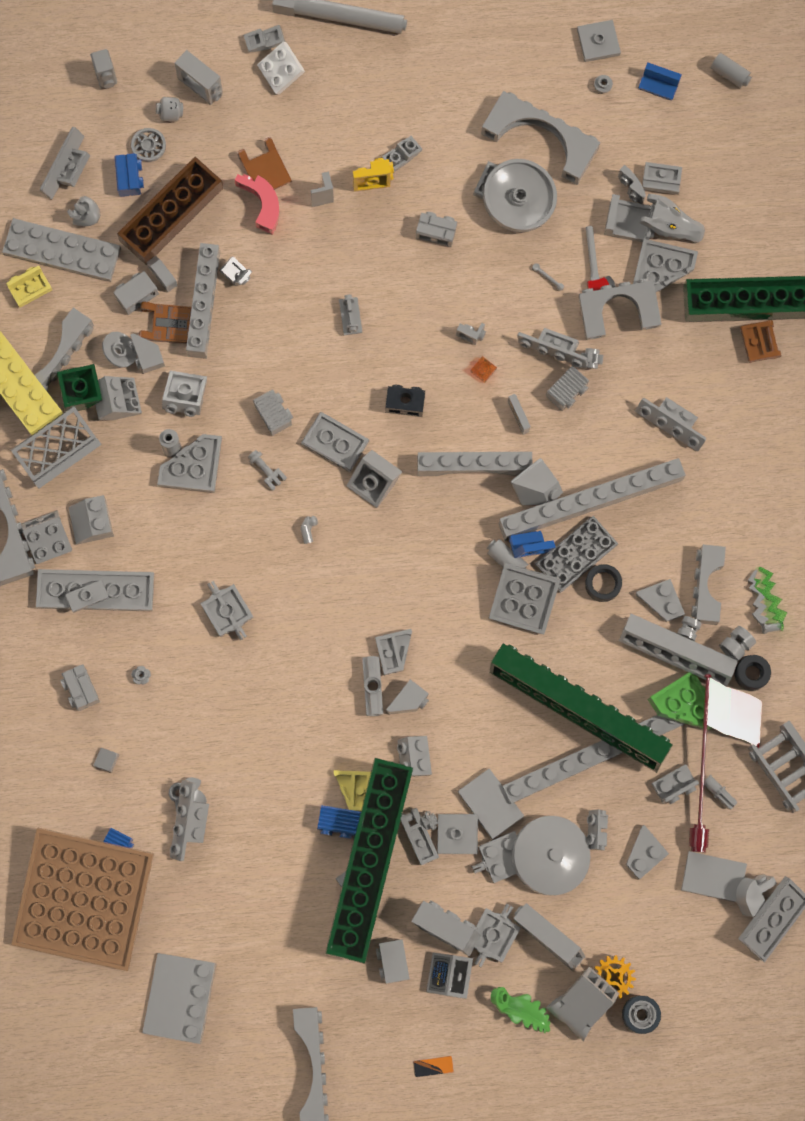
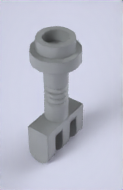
[248,450,287,491]

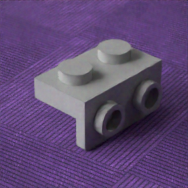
[397,736,432,777]

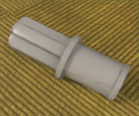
[704,775,737,809]

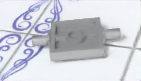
[200,581,254,640]
[472,831,517,883]
[474,904,521,968]

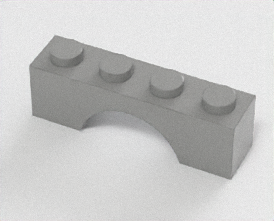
[691,544,726,625]

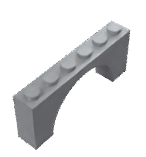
[481,91,600,185]
[0,469,36,586]

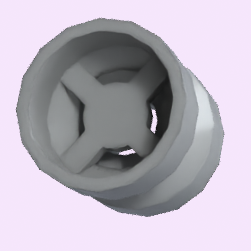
[677,616,702,641]

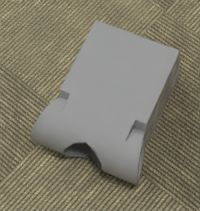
[546,967,620,1042]

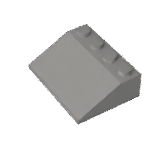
[142,953,217,1044]

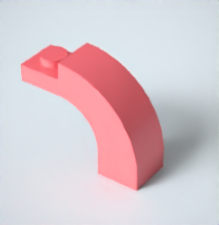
[235,174,279,235]

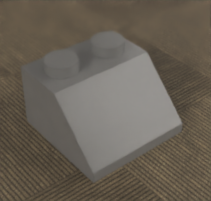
[347,450,402,508]
[69,495,114,545]

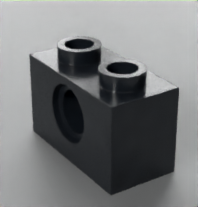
[385,384,426,417]

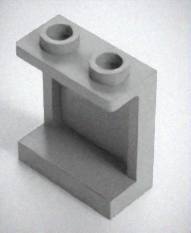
[604,194,655,242]

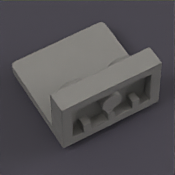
[22,510,72,564]

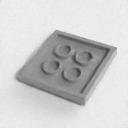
[489,563,561,635]

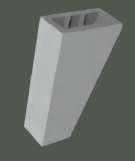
[514,903,586,971]

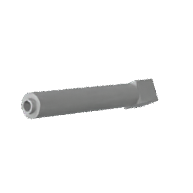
[272,0,407,34]

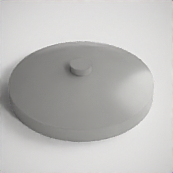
[483,159,557,232]
[512,816,590,896]

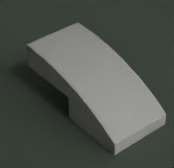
[244,25,285,52]

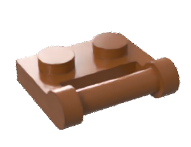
[740,320,782,363]

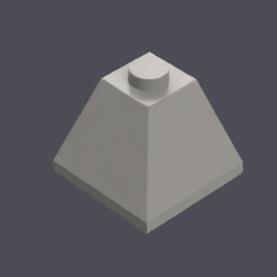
[511,458,563,505]

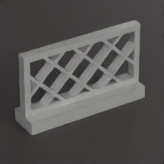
[11,406,101,489]

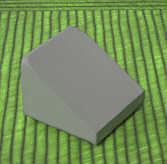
[93,748,119,773]

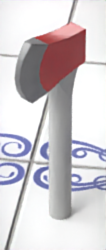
[586,226,615,291]

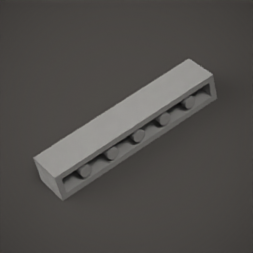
[619,614,737,687]

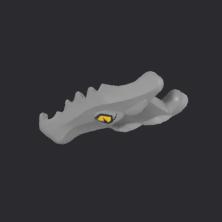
[640,194,705,244]

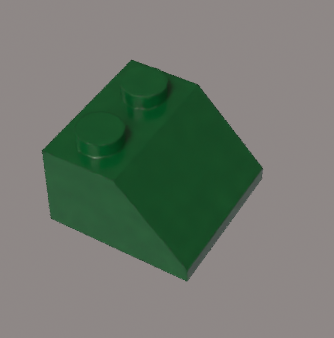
[57,364,103,411]

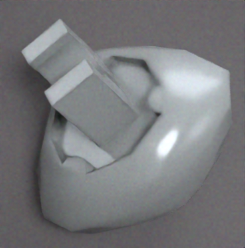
[67,196,101,226]

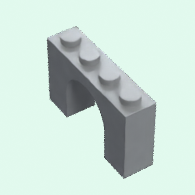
[578,278,662,340]

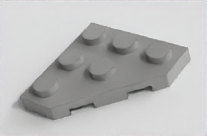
[633,239,698,292]
[157,434,222,493]

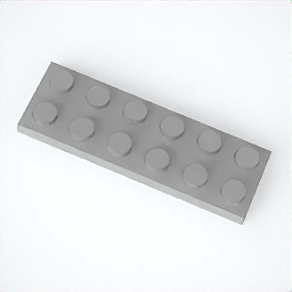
[2,218,121,282]
[36,569,154,611]

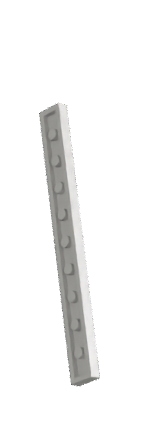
[502,715,685,804]

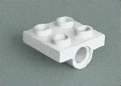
[257,42,305,95]

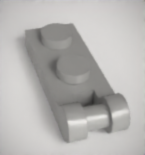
[400,808,439,866]

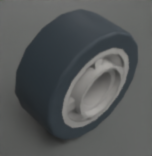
[622,995,661,1034]

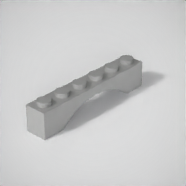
[35,308,94,391]
[417,452,533,476]
[293,1007,329,1121]

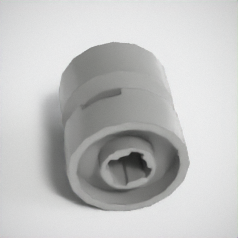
[719,625,756,662]

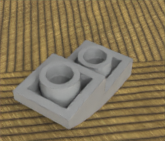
[381,136,422,172]
[618,165,646,204]

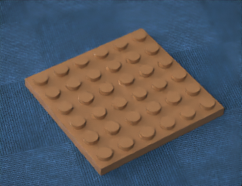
[11,827,154,971]

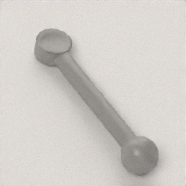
[532,263,564,290]

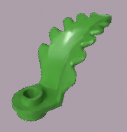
[491,987,550,1033]

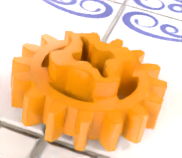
[594,955,636,999]

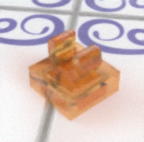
[470,356,497,383]

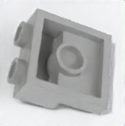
[162,371,207,417]

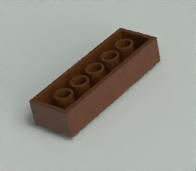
[117,156,223,265]

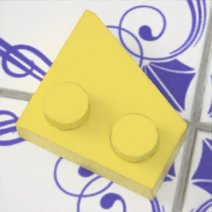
[334,770,370,811]

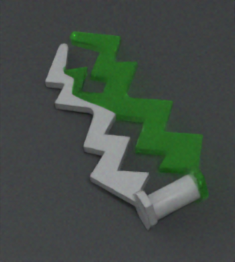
[748,567,788,634]

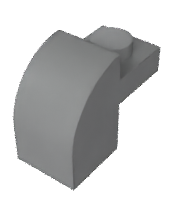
[736,874,777,917]

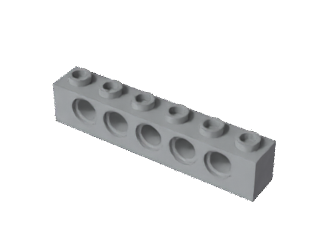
[186,243,220,359]

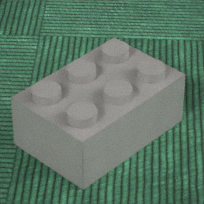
[411,900,481,956]

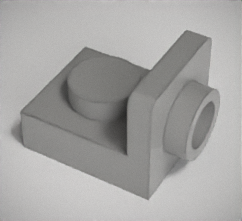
[456,323,486,345]

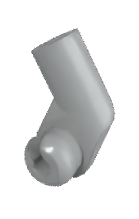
[300,516,318,544]

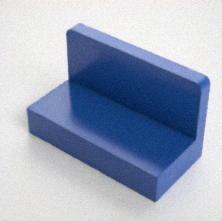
[638,62,682,101]
[509,531,556,558]

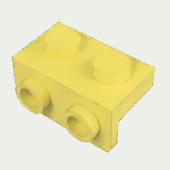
[6,266,52,308]

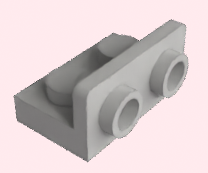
[652,764,699,805]

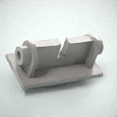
[339,294,362,335]
[586,809,608,850]

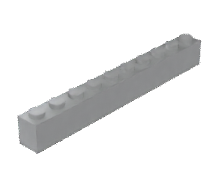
[498,458,686,541]

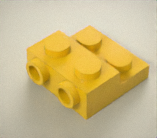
[353,158,394,192]

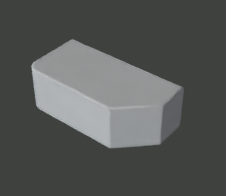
[146,256,178,292]

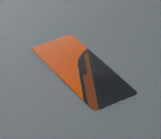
[414,1056,454,1077]

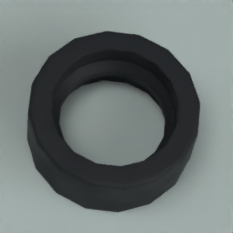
[585,564,622,602]

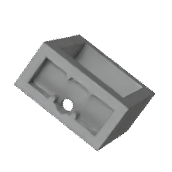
[175,50,223,105]

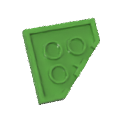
[647,672,712,730]

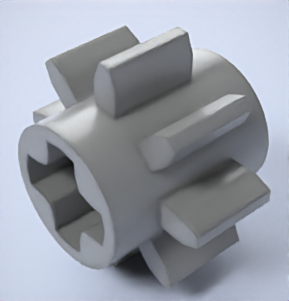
[581,348,603,369]

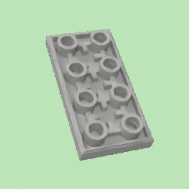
[535,516,618,593]

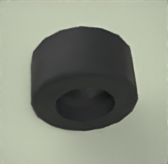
[734,655,772,691]

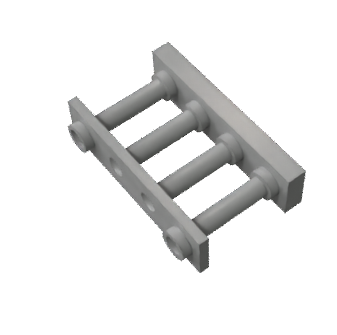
[748,720,805,813]

